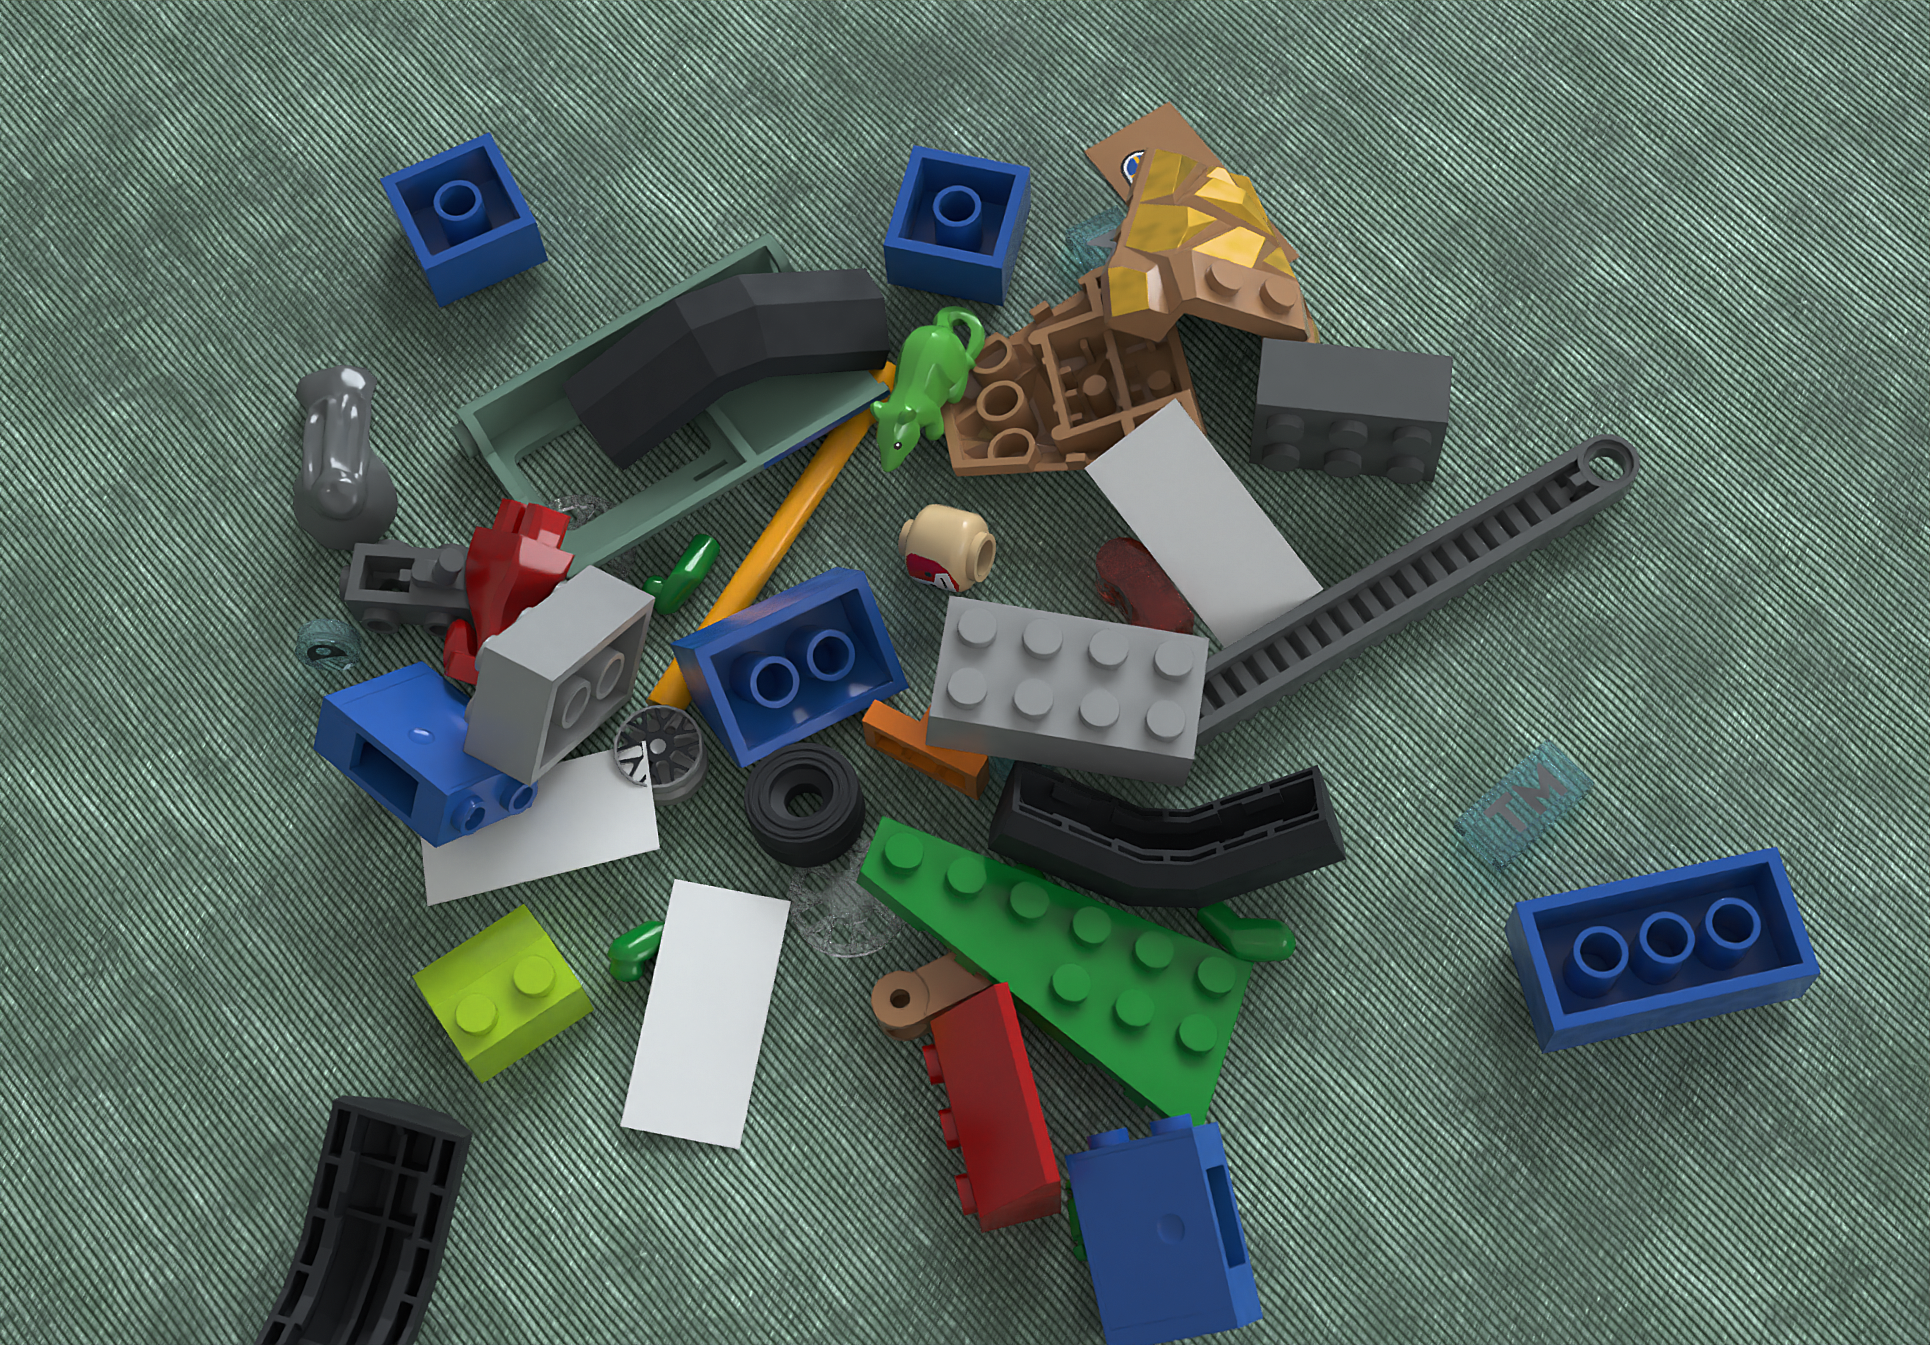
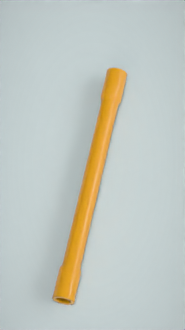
[646,361,896,711]

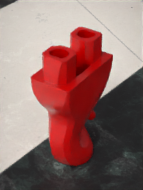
[443,498,575,686]

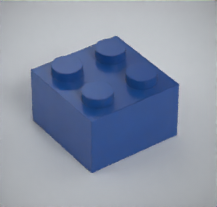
[380,132,548,308]
[883,145,1031,306]

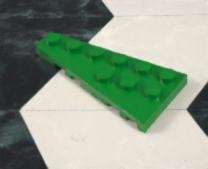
[856,815,1254,1127]

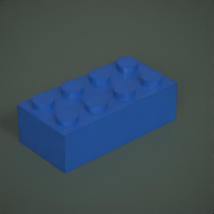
[1504,847,1821,1054]

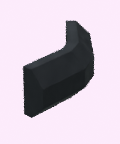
[562,268,890,471]
[987,760,1346,908]
[254,1095,473,1345]

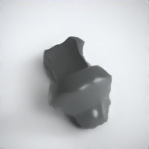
[292,365,398,551]

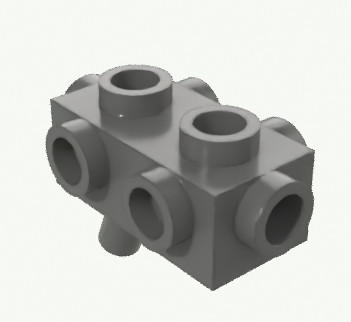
[339,539,476,638]

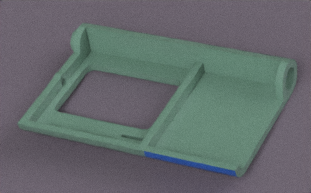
[450,233,890,582]

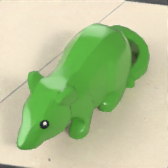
[870,306,985,472]

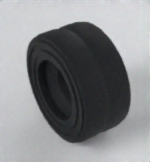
[744,743,866,868]

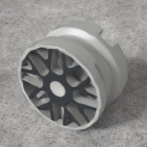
[614,705,709,806]

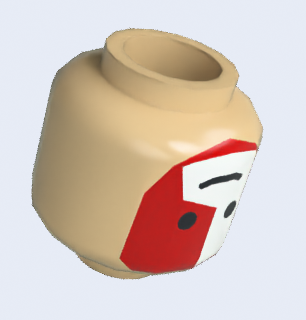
[898,504,996,592]

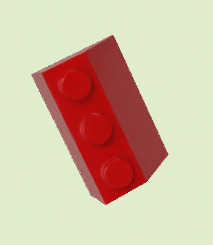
[921,982,1061,1233]

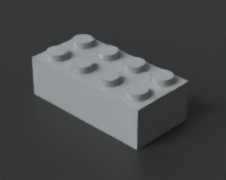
[925,595,1210,787]

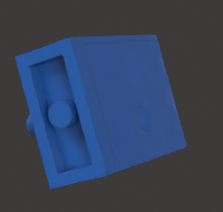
[313,661,538,848]
[1065,1113,1263,1345]

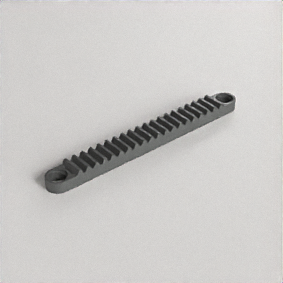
[1195,434,1640,747]

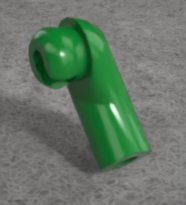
[642,534,720,615]
[1196,901,1296,963]
[607,920,665,982]

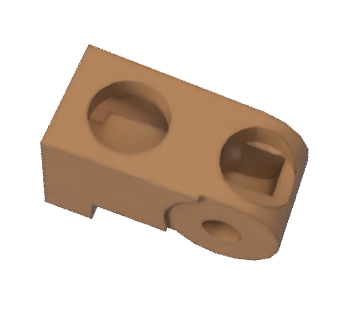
[871,948,994,1041]

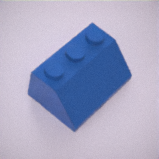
[670,567,909,768]

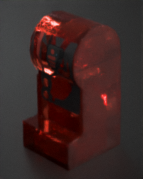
[1095,537,1195,635]

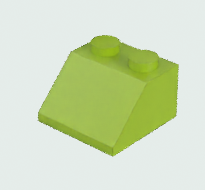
[412,904,594,1084]

